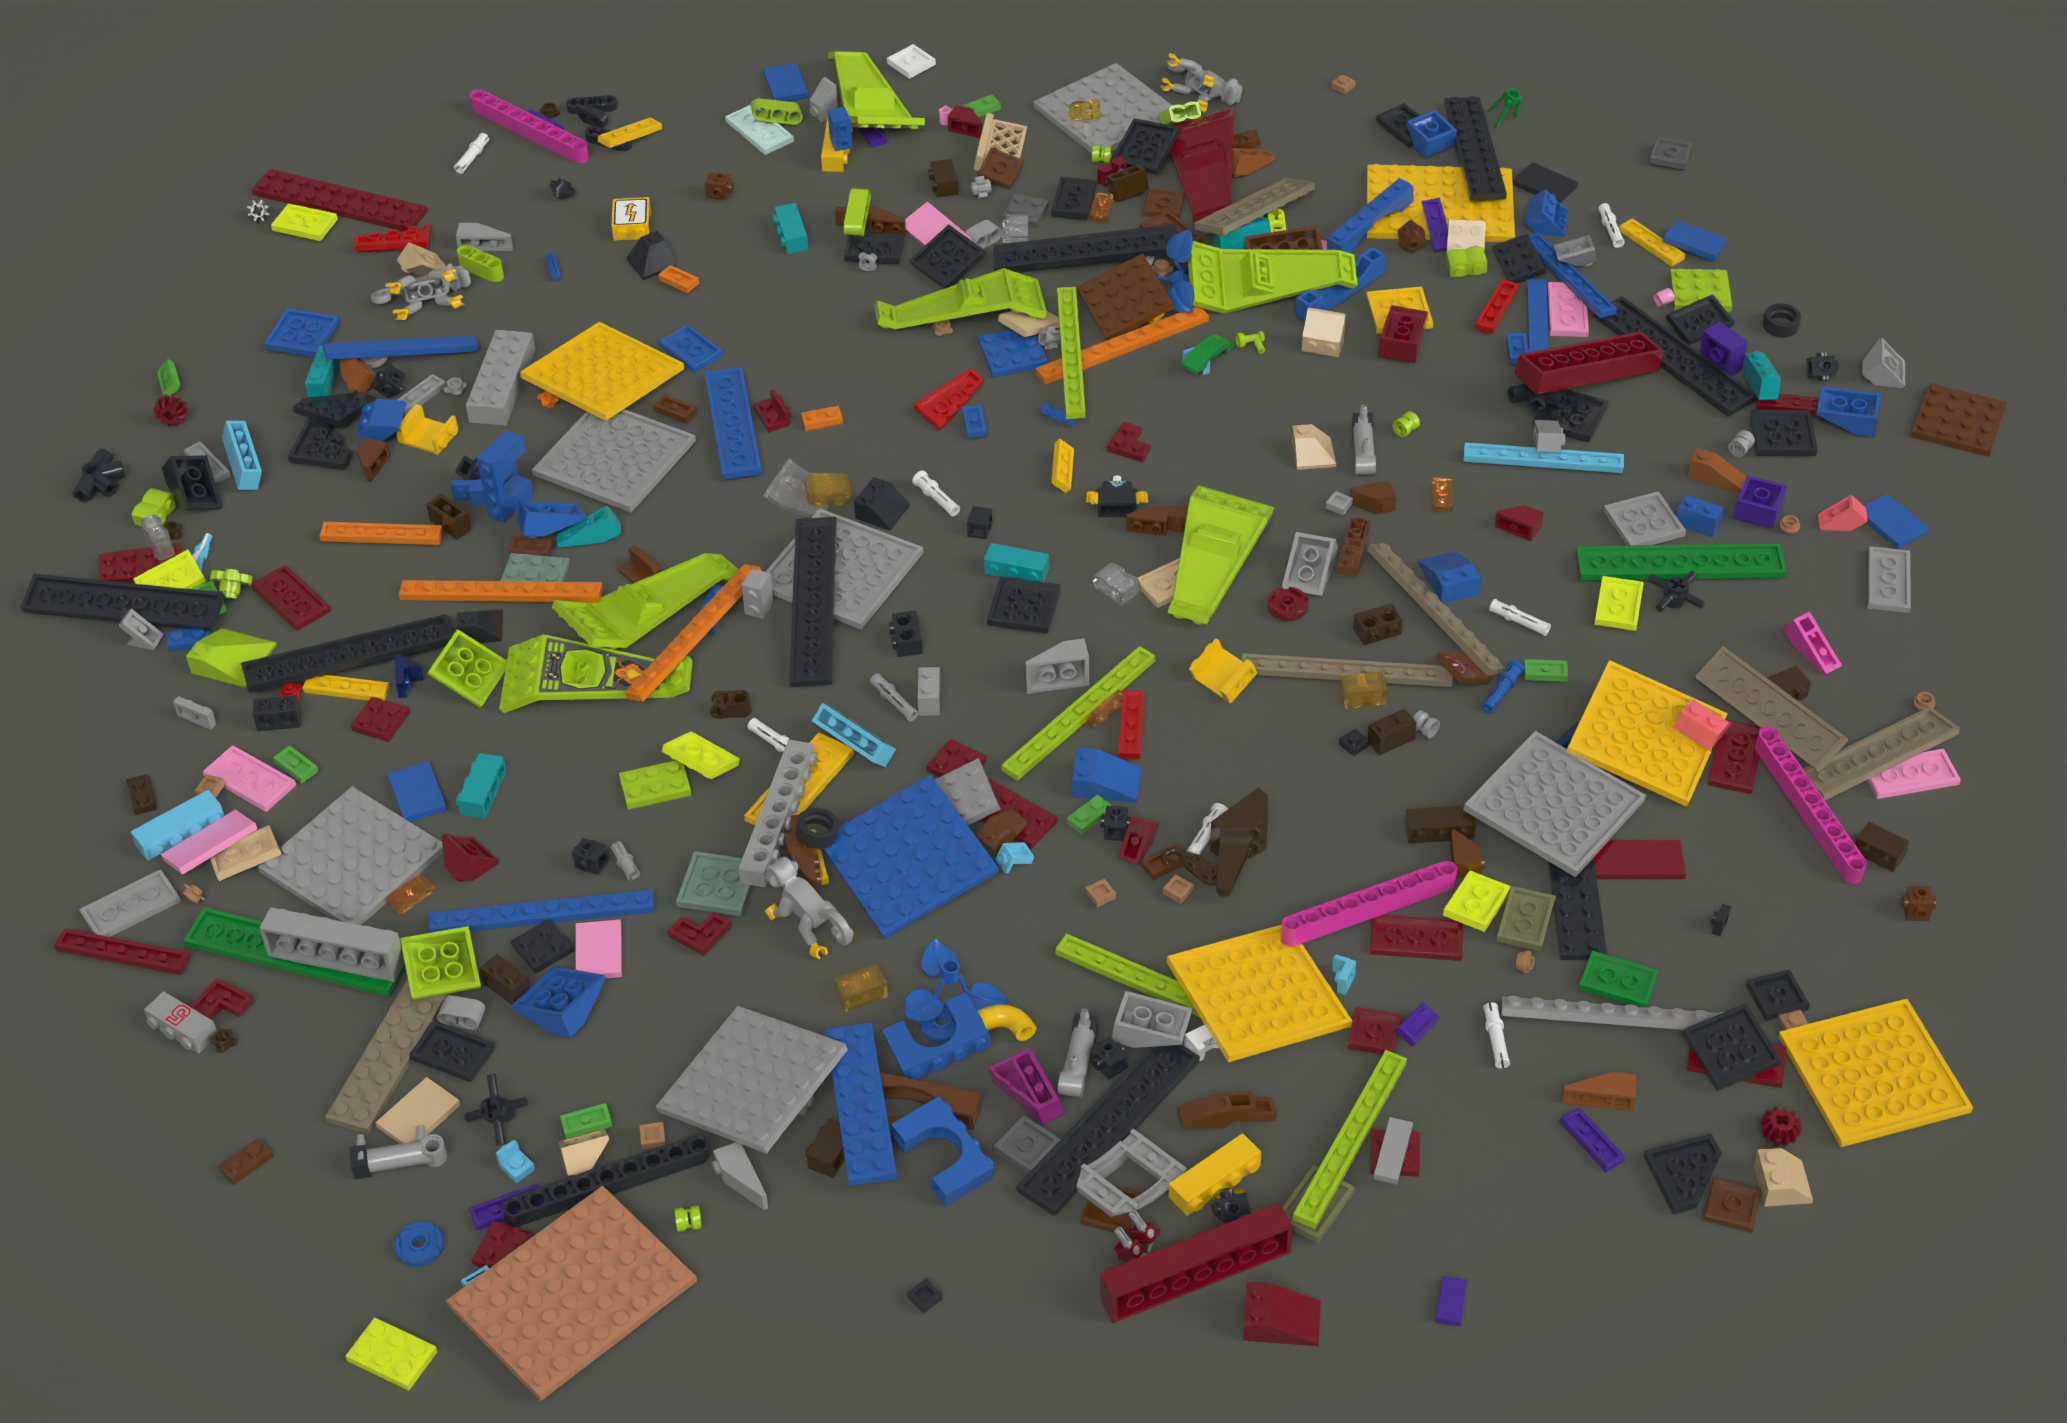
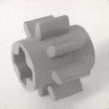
[971,176,991,199]
[247,200,270,221]
[1038,326,1061,350]

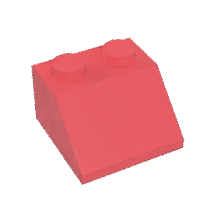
[1674,699,1732,751]

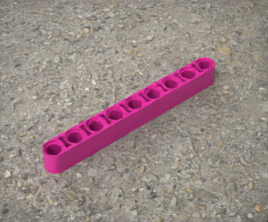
[469,89,589,164]
[1754,727,1867,884]
[1281,861,1457,946]

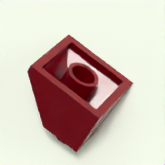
[442,833,500,882]

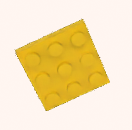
[1366,287,1433,334]

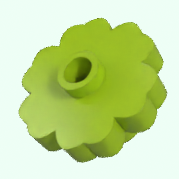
[210,569,253,599]

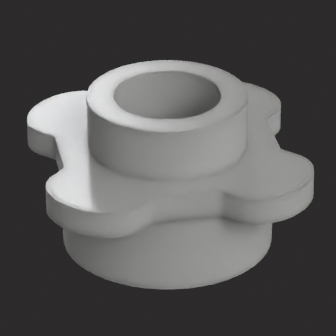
[859,252,877,271]
[444,378,467,396]

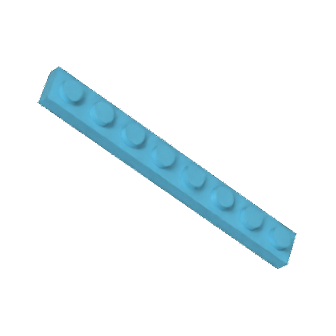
[1463,442,1624,473]

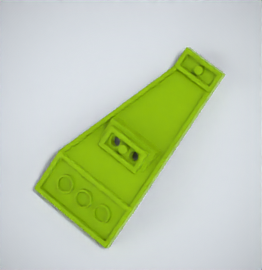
[874,268,1047,329]
[1168,485,1275,625]

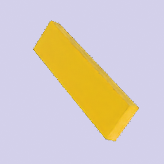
[598,118,662,148]
[1619,218,1686,267]
[302,675,390,701]

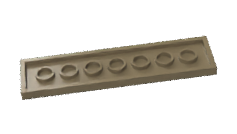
[1194,178,1315,236]
[1695,646,1849,772]
[1803,707,1960,800]
[325,979,452,1134]

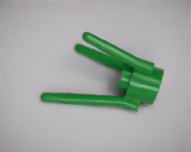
[1488,89,1523,128]

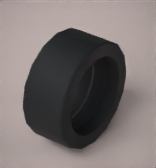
[1763,303,1801,337]
[795,808,839,849]

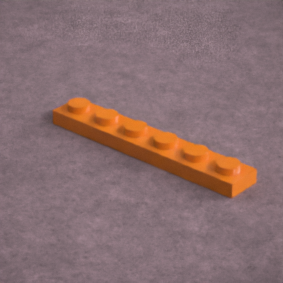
[319,522,443,545]

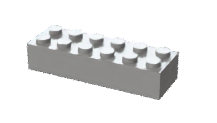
[466,330,535,426]
[260,907,404,982]

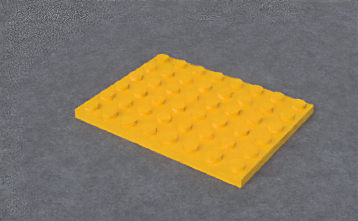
[1367,164,1515,242]

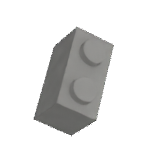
[1533,420,1565,452]
[742,569,774,619]
[918,667,941,716]

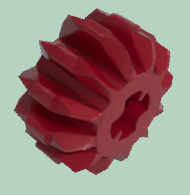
[153,394,188,427]
[1760,1106,1802,1147]

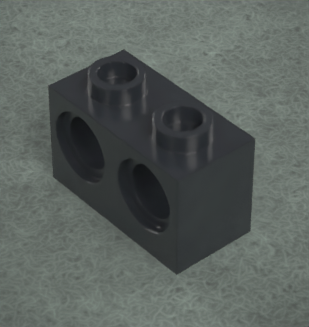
[889,610,923,657]
[253,695,301,732]

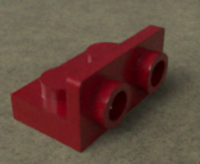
[753,389,791,433]

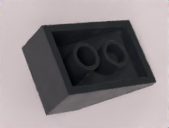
[162,455,222,510]

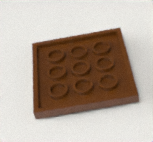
[1076,253,1175,340]
[1911,383,2007,457]

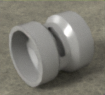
[1728,430,1755,457]
[1413,710,1440,739]

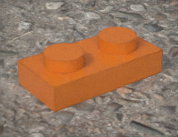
[658,265,699,294]
[801,406,843,431]

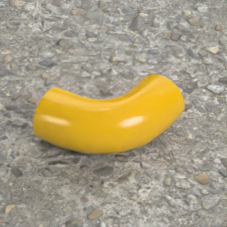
[977,1004,1036,1041]

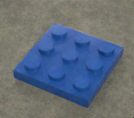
[264,308,340,358]
[978,330,1048,378]

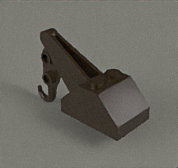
[1161,787,1268,897]

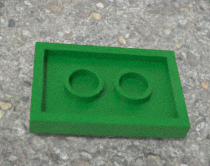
[1579,951,1659,1008]

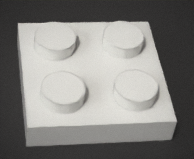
[887,44,936,79]

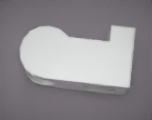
[1183,1025,1219,1061]

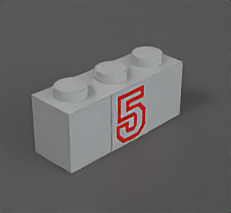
[144,991,217,1054]

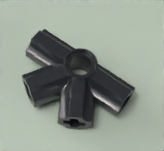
[1507,384,1567,413]
[72,448,125,502]

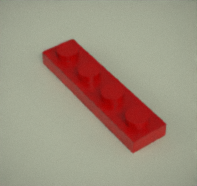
[1475,279,1519,334]
[1119,690,1144,759]

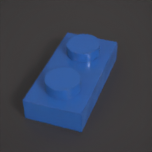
[1506,333,1529,364]
[962,405,987,438]
[167,629,211,652]

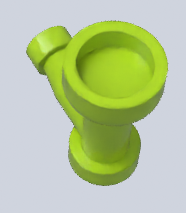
[1235,331,1265,354]

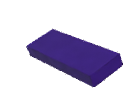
[1421,197,1448,253]
[1560,1108,1625,1173]
[468,1183,543,1231]

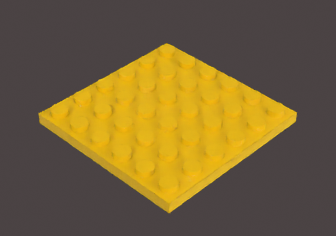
[520,322,684,421]
[1566,660,1728,807]
[1166,925,1352,1062]
[1778,999,1973,1147]

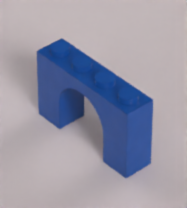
[477,430,533,523]
[882,992,992,1080]
[891,1096,994,1207]

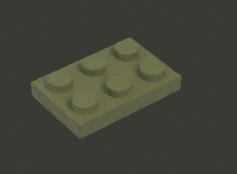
[1496,886,1556,952]
[1282,1165,1355,1244]

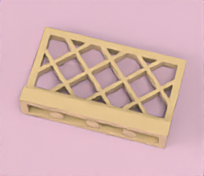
[974,113,1027,171]

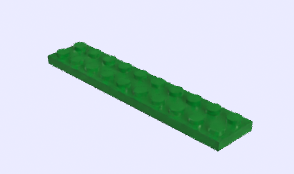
[1576,543,1787,581]
[183,907,406,997]

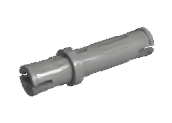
[870,673,919,722]

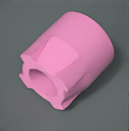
[939,106,953,126]
[1653,288,1674,307]

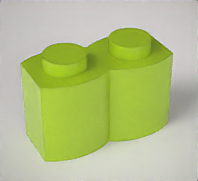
[1159,102,1202,125]
[1446,247,1487,277]
[131,488,176,530]

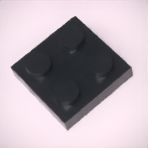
[511,919,574,974]
[1746,970,1810,1021]

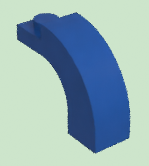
[450,461,519,505]

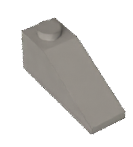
[456,223,513,251]
[711,1142,768,1210]

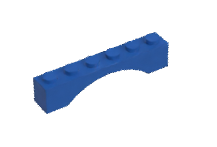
[1327,178,1414,254]
[1295,247,1386,321]

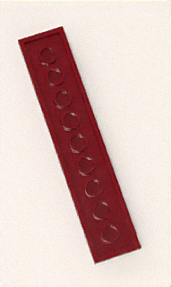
[251,169,428,231]

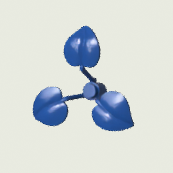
[1156,230,1193,313]
[904,939,1008,1022]

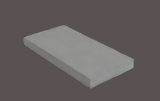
[1867,546,1911,613]
[79,869,181,937]

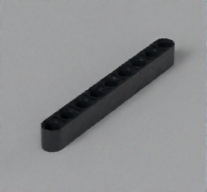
[502,1134,710,1227]

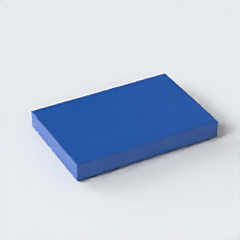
[763,63,809,102]
[1662,220,1728,261]
[658,324,724,373]
[1864,494,1929,549]
[387,761,447,822]

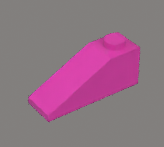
[1782,611,1842,675]

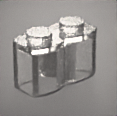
[1002,214,1028,243]
[140,514,175,560]
[1093,563,1141,606]

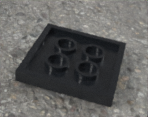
[1110,118,1181,174]
[909,224,987,289]
[1533,389,1609,442]
[1750,410,1818,456]
[987,576,1060,633]
[1683,1003,1782,1091]

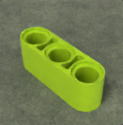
[751,98,803,125]
[844,188,871,236]
[457,245,504,282]

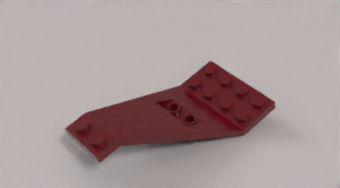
[1170,107,1236,223]

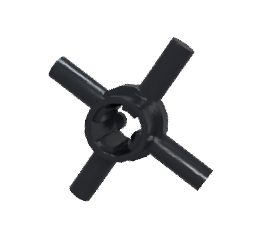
[1648,571,1705,612]
[465,1074,528,1146]

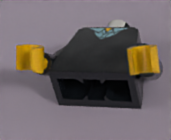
[1086,476,1148,517]

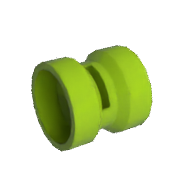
[1092,145,1112,164]
[1392,411,1420,438]
[675,1205,702,1232]

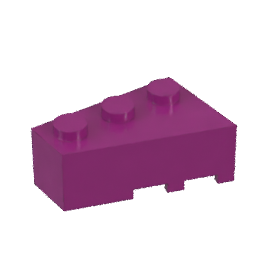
[988,1048,1064,1125]

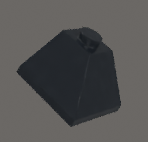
[627,231,676,280]
[456,609,502,643]

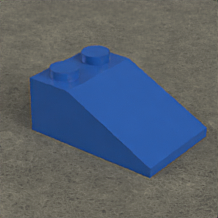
[1817,387,1881,437]
[517,500,586,538]
[1418,551,1481,603]
[1072,748,1142,803]

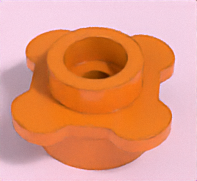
[537,391,560,408]

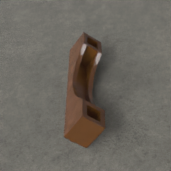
[880,1071,982,1130]

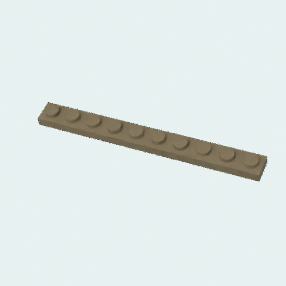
[1367,543,1505,676]
[1242,653,1453,687]

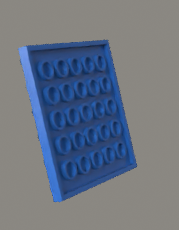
[822,774,999,939]

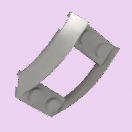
[1077,1129,1187,1217]

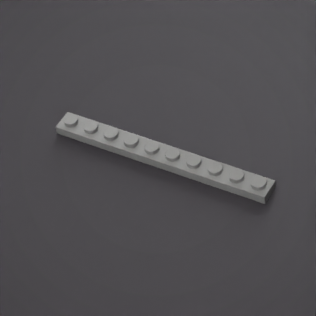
[1501,995,1724,1030]

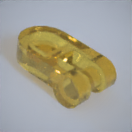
[1068,99,1101,120]

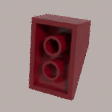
[1378,305,1428,363]
[1243,1282,1321,1346]

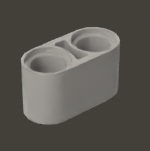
[965,220,1002,249]
[437,996,486,1030]

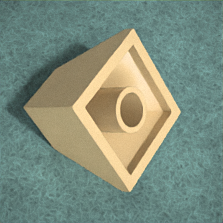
[397,242,447,275]
[1291,424,1336,470]
[558,1129,609,1176]

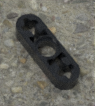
[566,95,618,114]
[585,126,632,151]

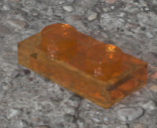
[1090,193,1113,222]
[1431,478,1453,512]
[1086,690,1124,729]
[385,873,436,915]

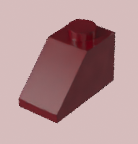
[948,105,982,138]
[1495,505,1544,541]
[1118,816,1159,865]

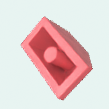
[1818,495,1868,531]

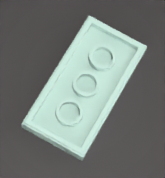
[725,105,794,155]

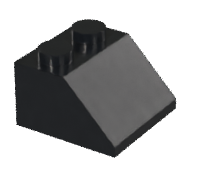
[854,477,910,531]

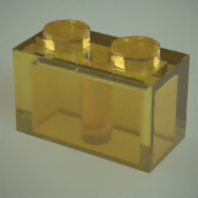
[804,473,852,506]
[1340,671,1388,709]
[834,963,888,1012]

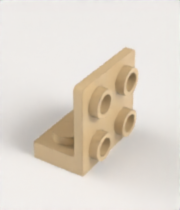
[1447,220,1486,251]

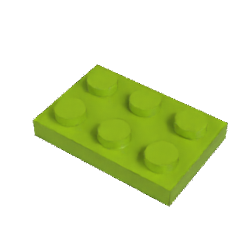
[619,760,692,810]

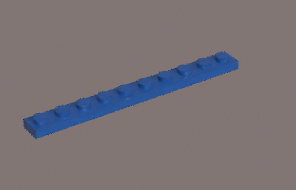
[429,889,655,933]

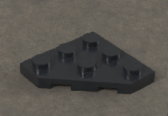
[293,392,376,427]
[287,418,351,470]
[1644,1134,1722,1214]

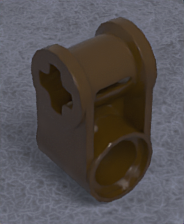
[710,690,752,719]

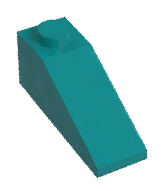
[557,506,621,548]

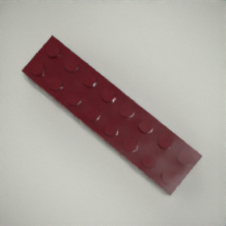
[1514,332,1664,394]
[1100,1203,1293,1324]

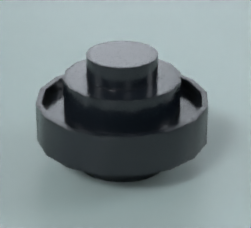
[548,178,575,200]

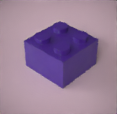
[1700,322,1748,376]
[1734,475,1787,529]

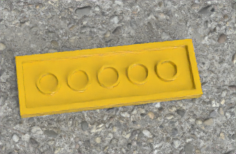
[744,732,854,825]

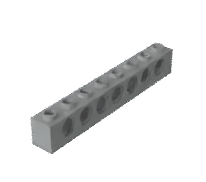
[738,740,817,888]

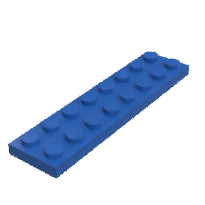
[704,367,762,480]
[825,1022,897,1186]

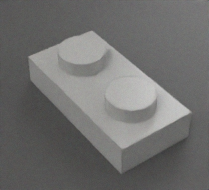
[173,696,216,730]

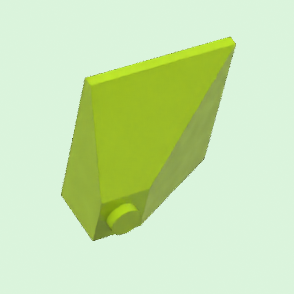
[186,628,277,688]
[427,629,507,708]
[400,926,481,1000]

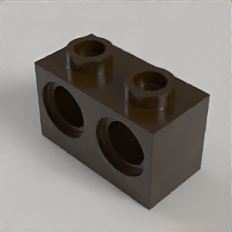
[1353,603,1403,645]

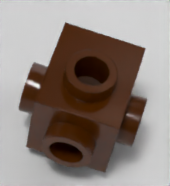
[705,172,734,200]
[1397,219,1426,254]
[1901,886,1936,921]

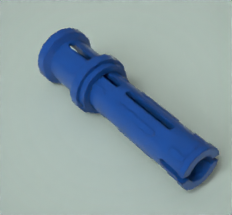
[1481,660,1525,714]

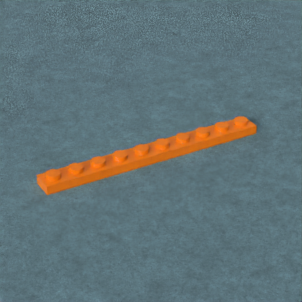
[1036,306,1209,385]
[624,564,761,702]
[398,580,603,602]

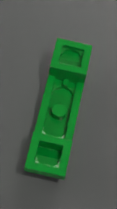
[1180,334,1237,375]

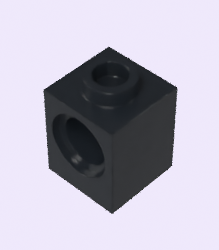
[967,506,993,540]

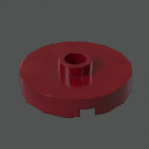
[1267,587,1308,621]

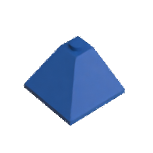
[511,966,606,1038]

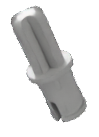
[611,841,640,881]

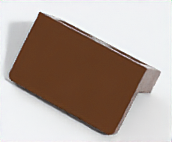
[618,545,660,583]

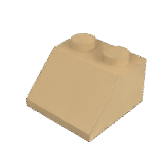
[1302,307,1346,357]
[1753,1148,1813,1207]

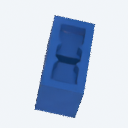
[827,107,852,151]

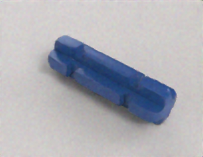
[545,253,561,281]
[1040,403,1076,426]

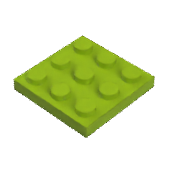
[1670,269,1732,312]

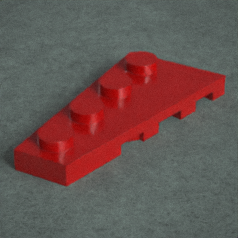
[354,223,432,252]
[914,368,984,432]

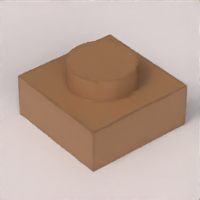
[1331,75,1356,95]
[194,775,226,798]
[1163,874,1194,904]
[1085,878,1116,908]
[1778,1010,1808,1030]
[639,1122,666,1150]

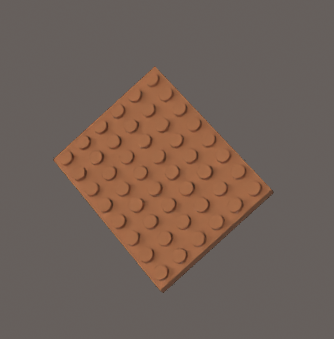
[446,1186,697,1402]

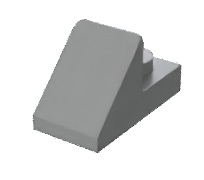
[118,609,164,650]

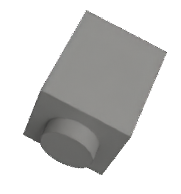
[810,77,838,122]

